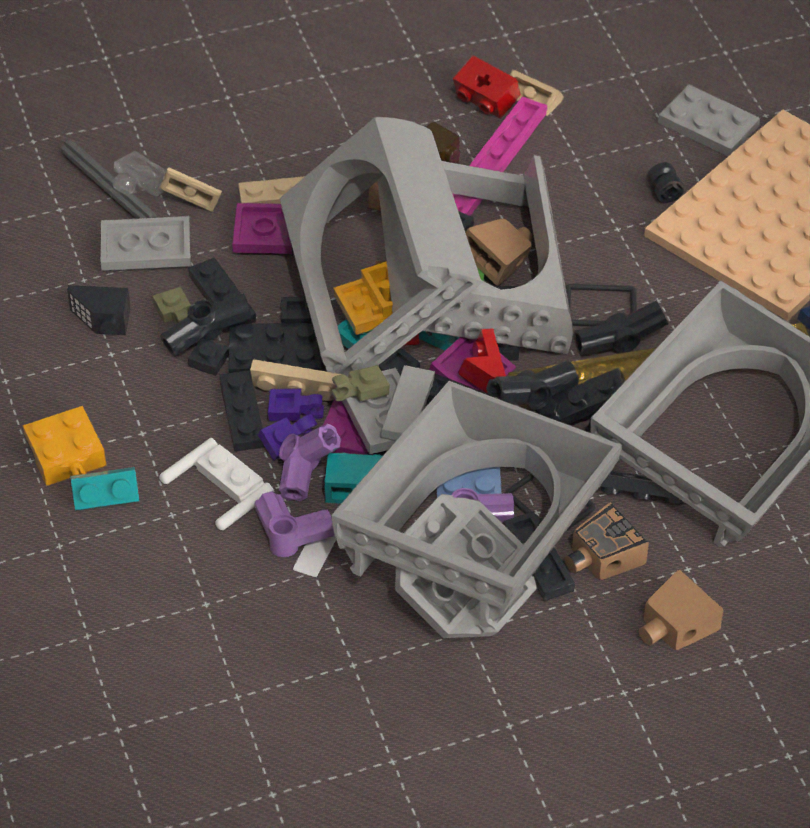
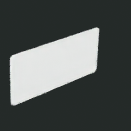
[293,536,336,577]

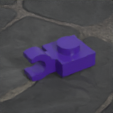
[268,389,324,421]
[257,414,317,461]

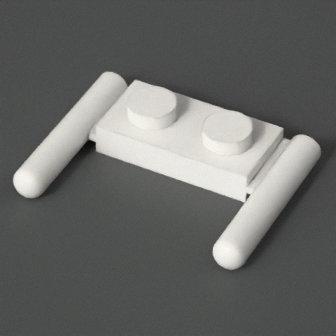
[159,438,274,530]

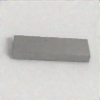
[381,365,435,440]

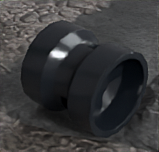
[647,162,685,203]

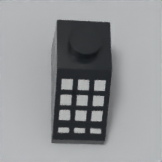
[67,285,131,335]

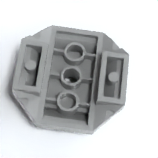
[395,494,537,638]

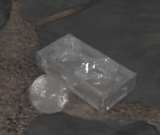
[113,151,167,197]

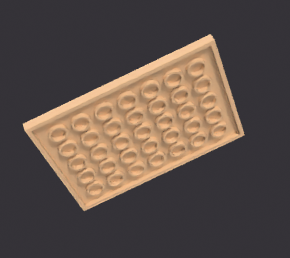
[644,110,810,321]

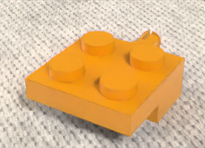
[334,261,393,335]
[23,406,106,486]

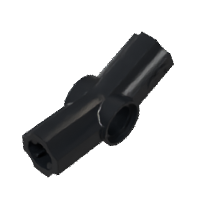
[160,293,253,357]
[574,300,669,356]
[486,360,579,410]

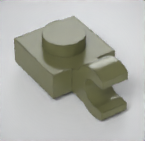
[152,287,191,325]
[331,365,390,401]

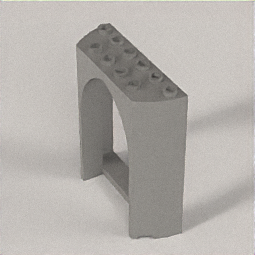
[280,117,482,377]
[377,155,573,354]
[591,281,810,547]
[331,381,622,628]

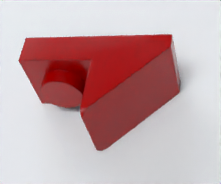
[458,328,506,393]

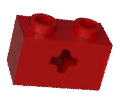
[453,55,521,119]

